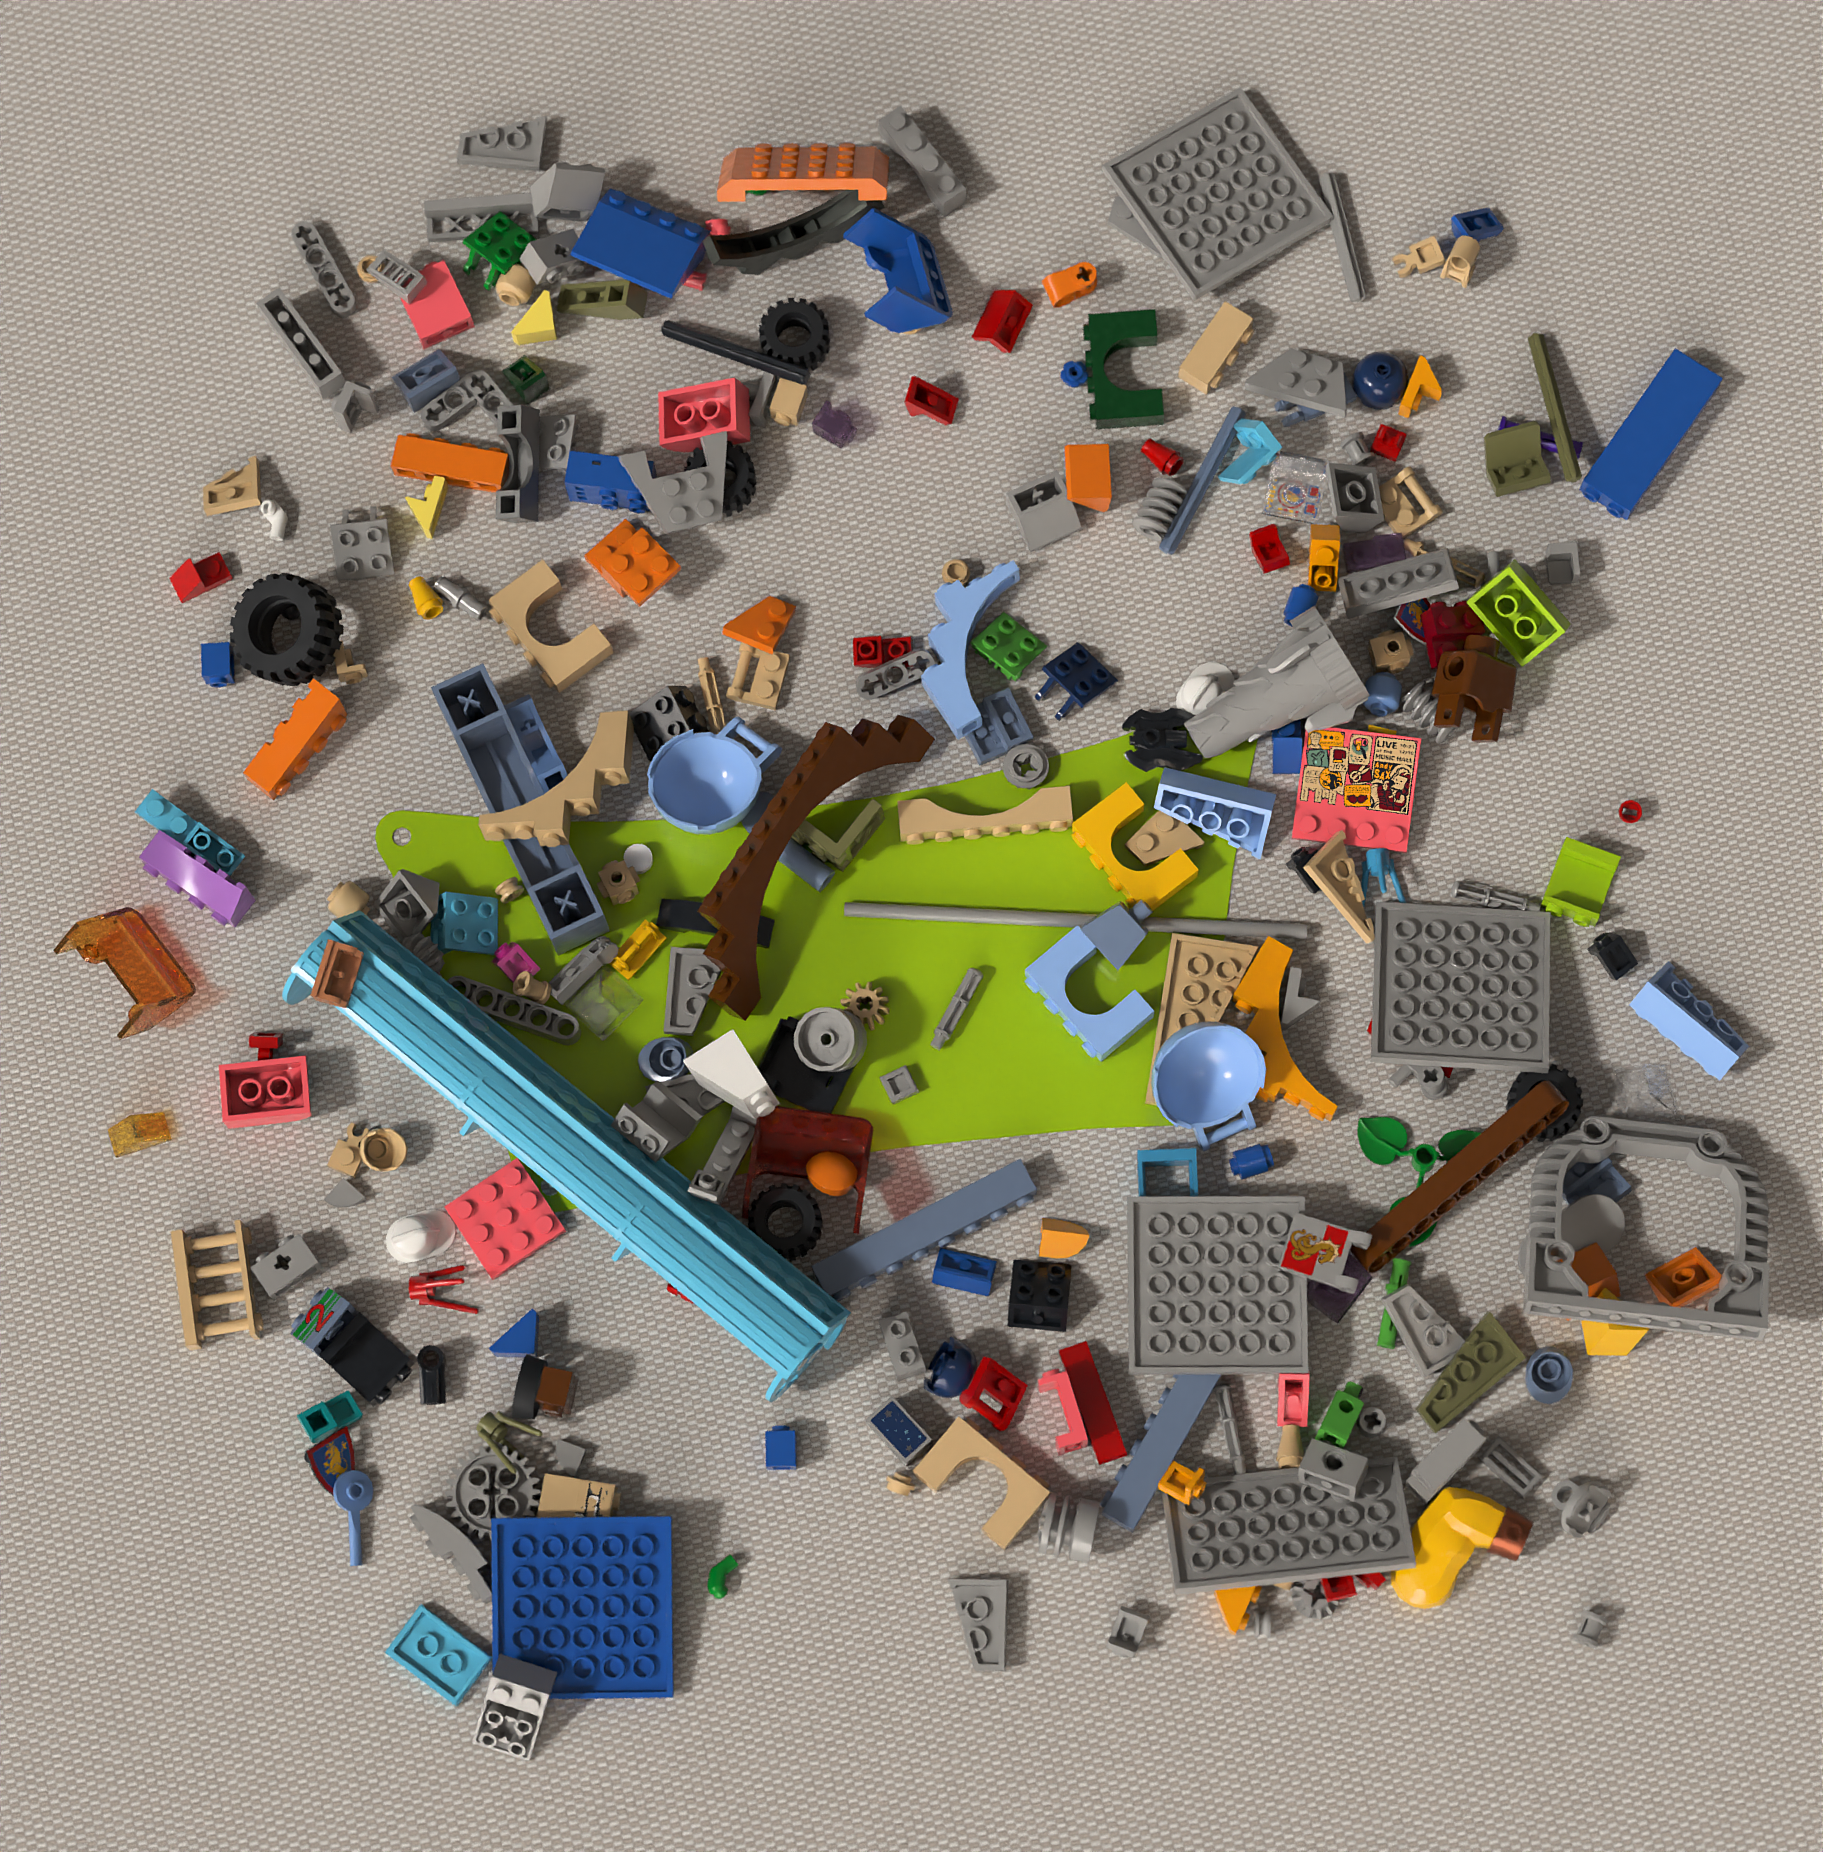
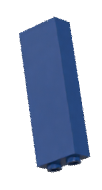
[1579,348,1723,520]

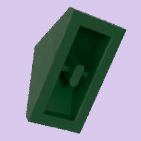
[502,355,550,405]

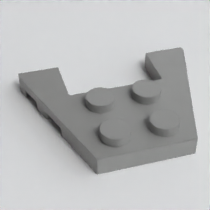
[618,431,727,534]

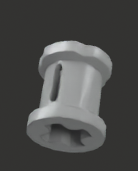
[1340,432,1376,466]
[1357,1407,1386,1438]
[1572,1610,1608,1649]

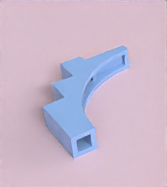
[921,560,1020,740]

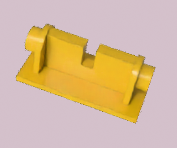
[608,919,667,981]

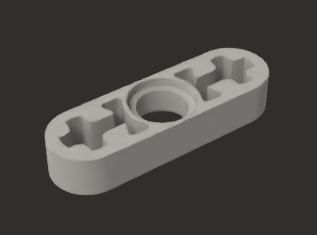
[856,648,934,700]

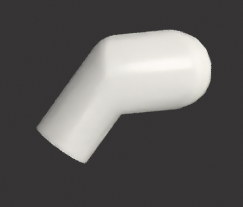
[261,499,288,541]

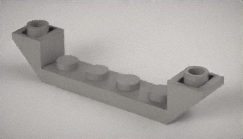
[688,1106,762,1205]

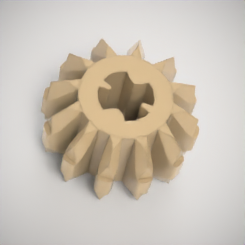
[840,982,889,1031]

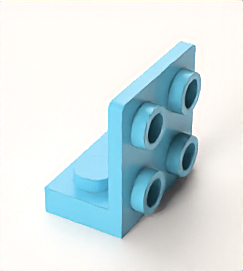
[1218,418,1282,484]
[430,892,498,955]

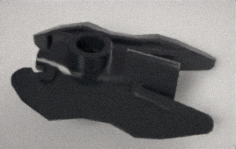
[1122,708,1203,772]

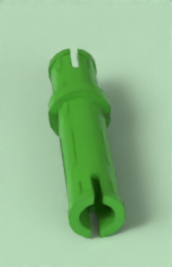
[1376,1258,1412,1349]

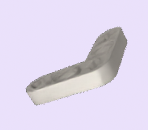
[421,370,513,431]

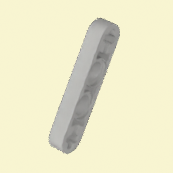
[292,221,357,317]

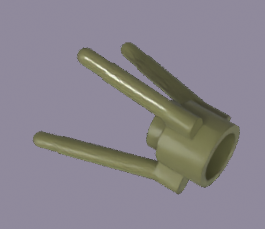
[476,1411,543,1474]

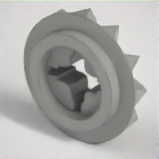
[1003,744,1049,790]
[1292,1579,1340,1619]

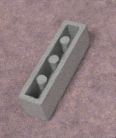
[256,288,345,400]

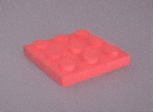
[444,1158,566,1280]

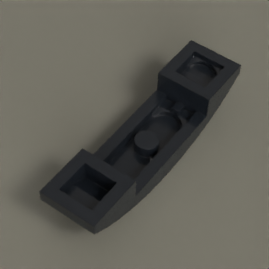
[656,899,775,949]

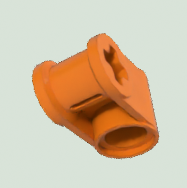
[1042,262,1097,308]

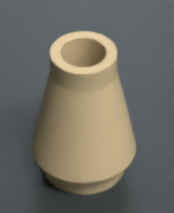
[1276,1425,1304,1469]

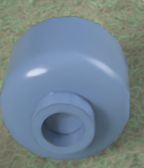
[1363,672,1402,717]

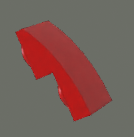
[853,636,914,668]

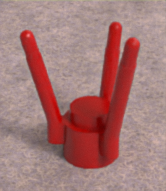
[409,1265,479,1314]

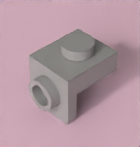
[1106,1606,1149,1658]

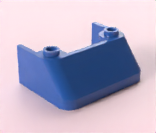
[843,208,953,333]

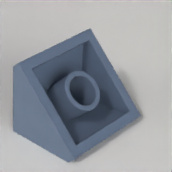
[392,349,460,413]

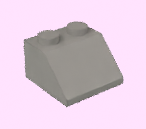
[1325,463,1384,533]

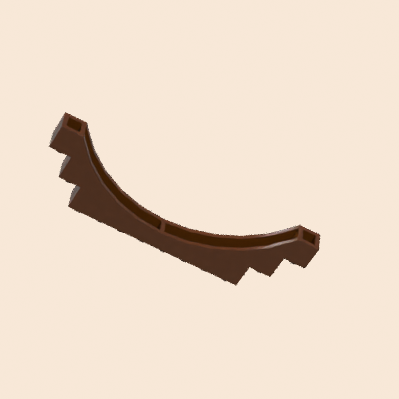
[697,715,935,1021]

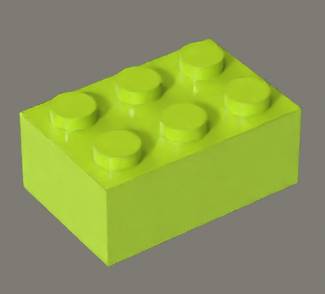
[1466,559,1571,667]

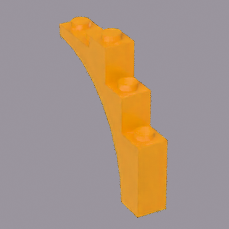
[1232,936,1338,1122]

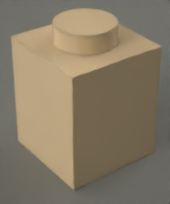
[769,378,808,426]

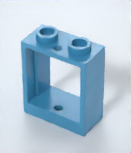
[1137,1148,1198,1197]

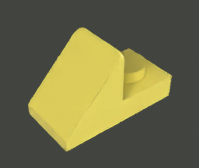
[405,476,449,539]

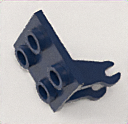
[1035,642,1118,721]

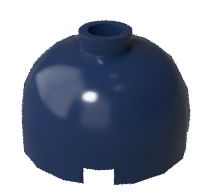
[1352,351,1409,410]
[924,1337,977,1398]

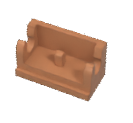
[311,939,364,1009]

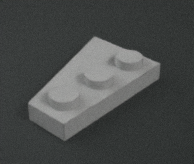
[664,947,722,1036]

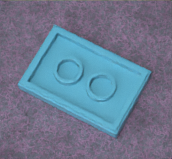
[385,1604,493,1707]

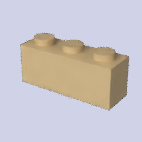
[1178,301,1255,395]

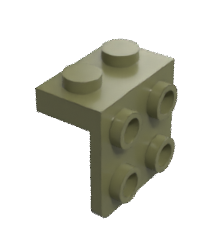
[1484,421,1551,497]

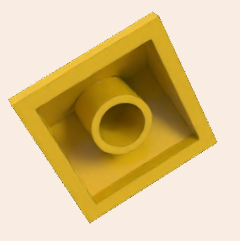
[1581,1288,1650,1356]

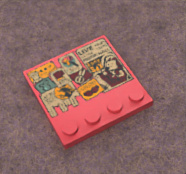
[1292,727,1421,853]

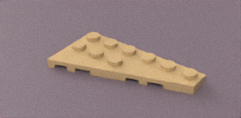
[1145,933,1258,1105]

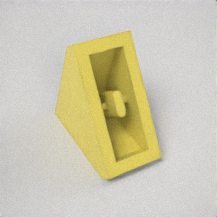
[511,290,557,345]

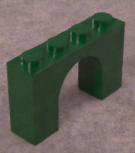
[1083,309,1164,430]

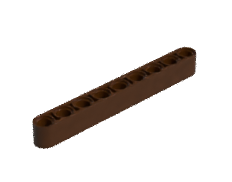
[1350,1080,1569,1274]

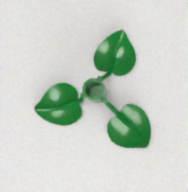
[1357,1117,1481,1247]

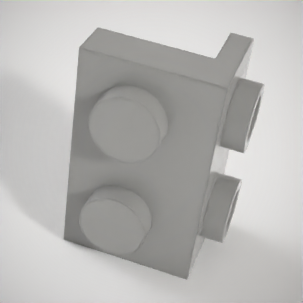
[331,381,379,433]

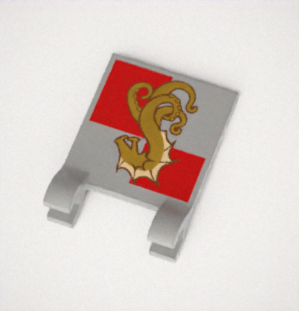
[1277,1212,1372,1294]

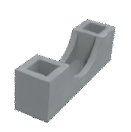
[878,105,966,217]

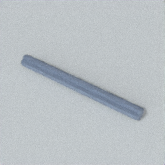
[1159,406,1246,555]

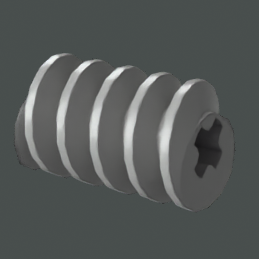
[1132,478,1188,541]
[1400,680,1462,744]

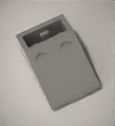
[472,1654,557,1761]

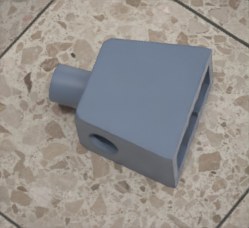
[1080,899,1153,970]

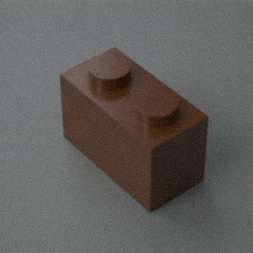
[536,1366,578,1418]

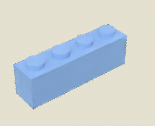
[1154,767,1276,859]
[1629,961,1749,1080]

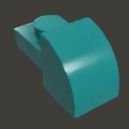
[297,1390,363,1443]

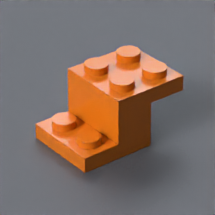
[584,518,681,607]

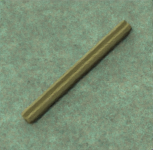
[1528,332,1582,483]

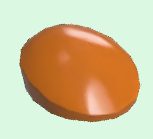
[806,1151,857,1196]

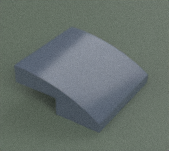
[965,688,1033,766]
[1562,1157,1632,1205]

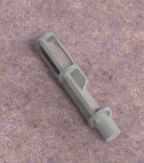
[1451,881,1541,912]
[930,968,983,1050]
[1214,1384,1247,1475]

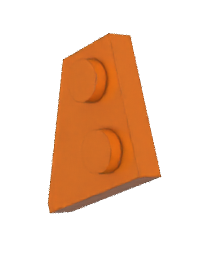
[722,596,796,655]

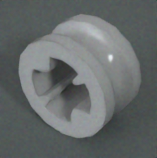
[1254,1611,1271,1638]

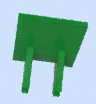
[463,211,537,291]

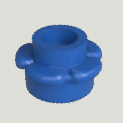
[1061,361,1088,388]

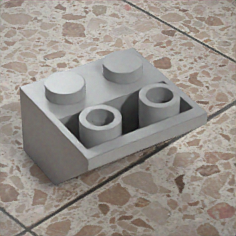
[530,162,605,222]
[1006,470,1082,552]

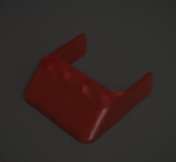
[742,1106,873,1234]

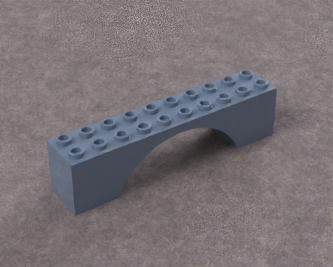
[431,663,610,956]

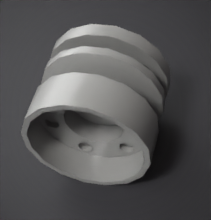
[1037,1492,1100,1563]

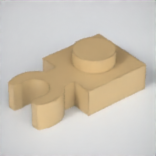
[1392,235,1446,278]
[327,1122,370,1178]

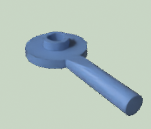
[333,1470,373,1566]

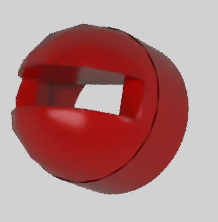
[1618,800,1642,823]

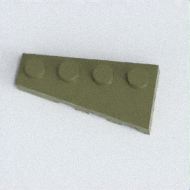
[1415,1311,1526,1433]

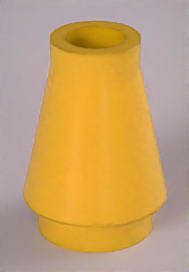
[408,576,443,620]

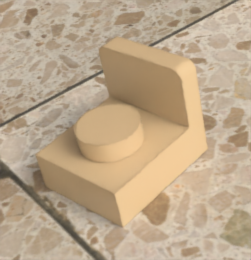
[334,640,368,684]

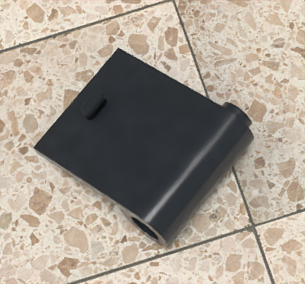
[756,1016,856,1120]

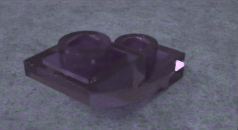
[1343,533,1406,573]

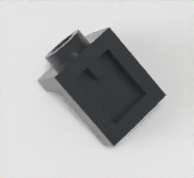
[1286,847,1320,894]
[1587,932,1638,980]

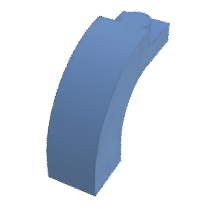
[504,694,568,794]

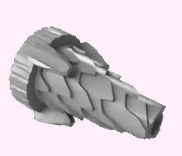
[1184,606,1370,758]

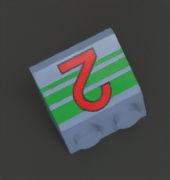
[290,1287,359,1359]

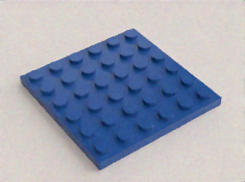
[491,1516,674,1699]

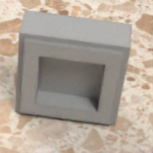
[880,1065,919,1105]

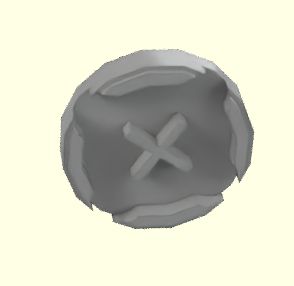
[1552,1480,1611,1538]

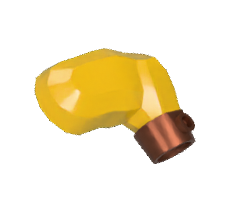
[1390,1487,1534,1609]

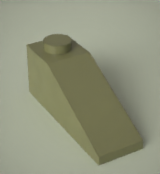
[556,280,648,320]

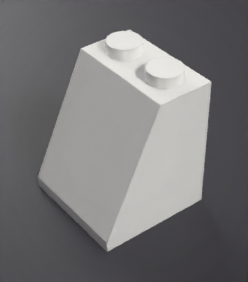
[683,1029,780,1119]

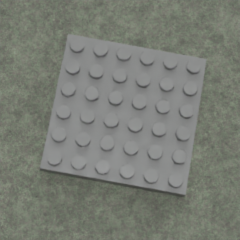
[1102,87,1334,301]
[1371,902,1551,1073]
[1127,1196,1308,1375]

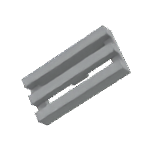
[1478,1436,1543,1499]

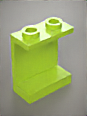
[1541,837,1621,927]

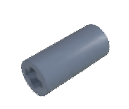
[778,838,835,892]

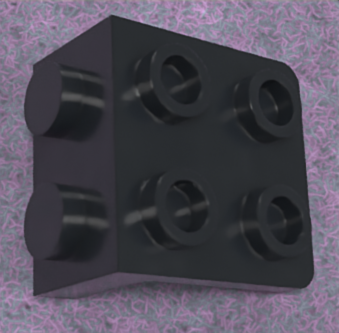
[629,685,709,761]

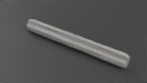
[1319,172,1366,302]

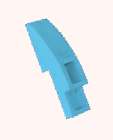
[135,789,245,876]

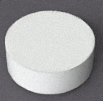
[624,844,653,874]

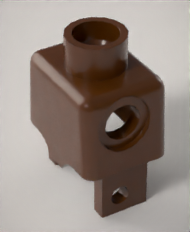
[1431,635,1517,743]

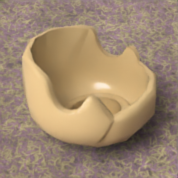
[360,1128,408,1172]

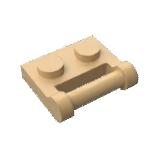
[1379,466,1443,541]
[726,642,790,711]

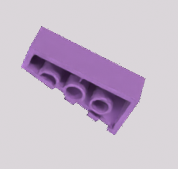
[139,830,256,928]

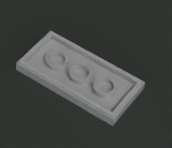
[1337,548,1459,619]

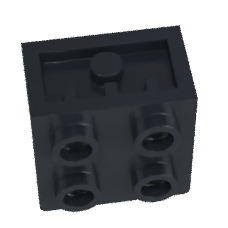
[1007,1260,1072,1332]

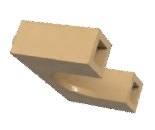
[488,560,613,693]
[913,1416,1050,1551]

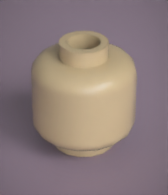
[496,263,536,306]
[327,881,370,918]

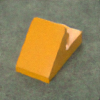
[1398,355,1442,418]

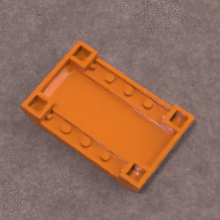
[717,143,889,202]

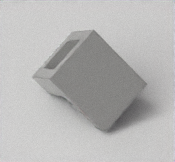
[1545,541,1580,585]

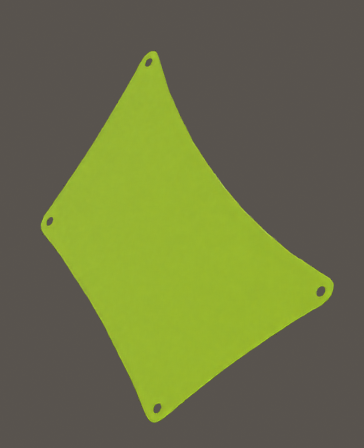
[375,727,1258,1212]

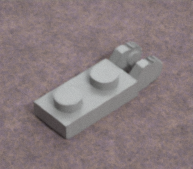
[549,935,619,1005]

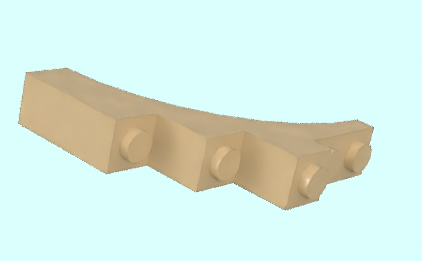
[478,710,634,847]

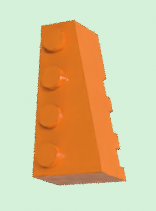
[243,678,347,801]

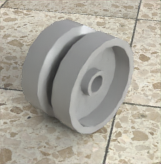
[794,1007,867,1072]

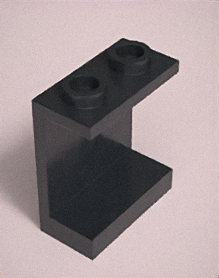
[319,1312,414,1407]

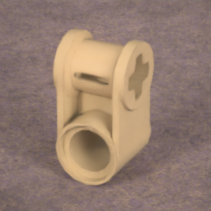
[1440,236,1480,288]

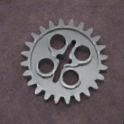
[445,1445,542,1541]

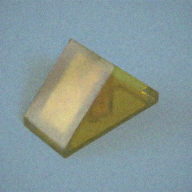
[108,1112,172,1158]

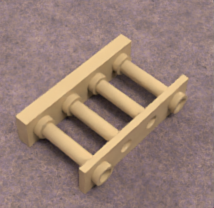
[170,1220,264,1351]

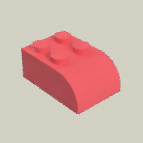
[658,378,750,452]
[219,1055,311,1129]

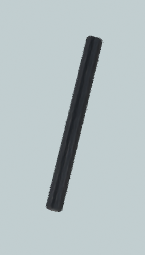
[661,320,810,385]

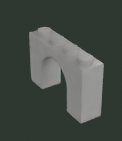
[1404,1418,1486,1505]

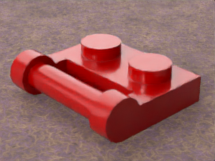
[959,1356,1028,1431]

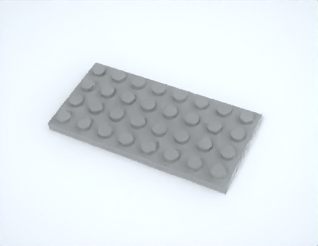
[1161,1457,1416,1595]

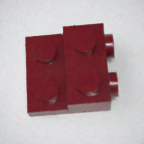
[1420,601,1485,669]

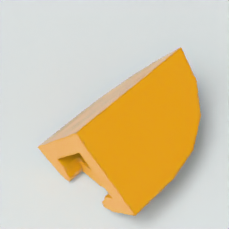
[1039,1218,1090,1258]

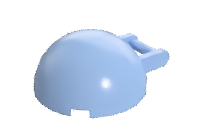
[647,716,782,835]
[1151,1021,1266,1152]

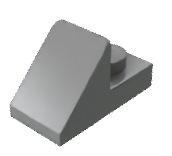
[1281,967,1321,1030]

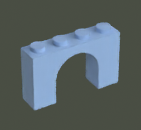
[1024,925,1154,1061]

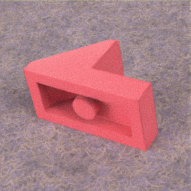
[1277,1372,1310,1427]

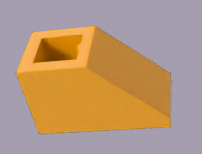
[1308,524,1340,592]
[1214,1586,1262,1635]

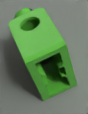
[1315,1382,1364,1449]

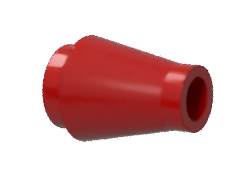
[1141,438,1184,477]

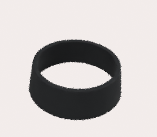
[512,1354,548,1419]

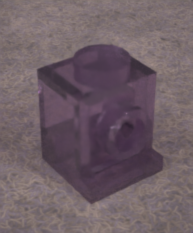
[812,400,858,449]

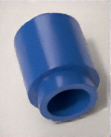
[1283,584,1319,627]
[1229,1144,1274,1180]

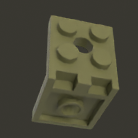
[791,799,885,872]

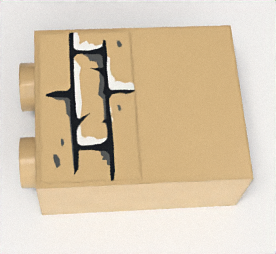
[537,1473,621,1517]

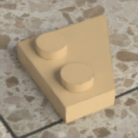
[203,456,261,516]
[1124,811,1205,866]

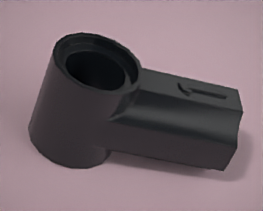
[417,1345,446,1405]

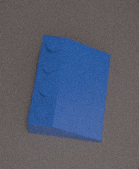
[570,188,711,299]

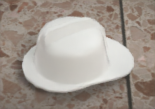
[1176,662,1235,715]
[386,1209,455,1263]

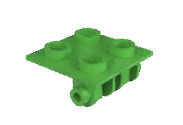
[970,612,1047,682]

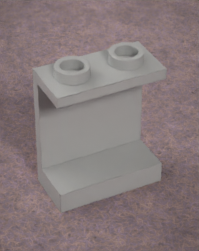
[611,1081,702,1162]

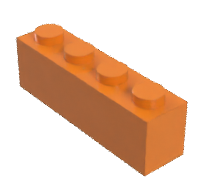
[391,433,509,493]

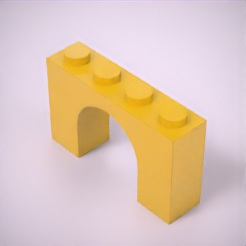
[1071,782,1199,911]

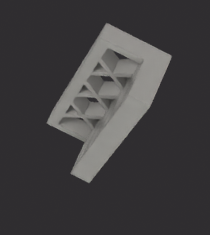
[424,193,539,243]

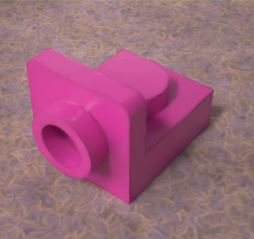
[491,942,540,984]

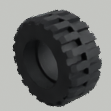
[230,573,344,686]

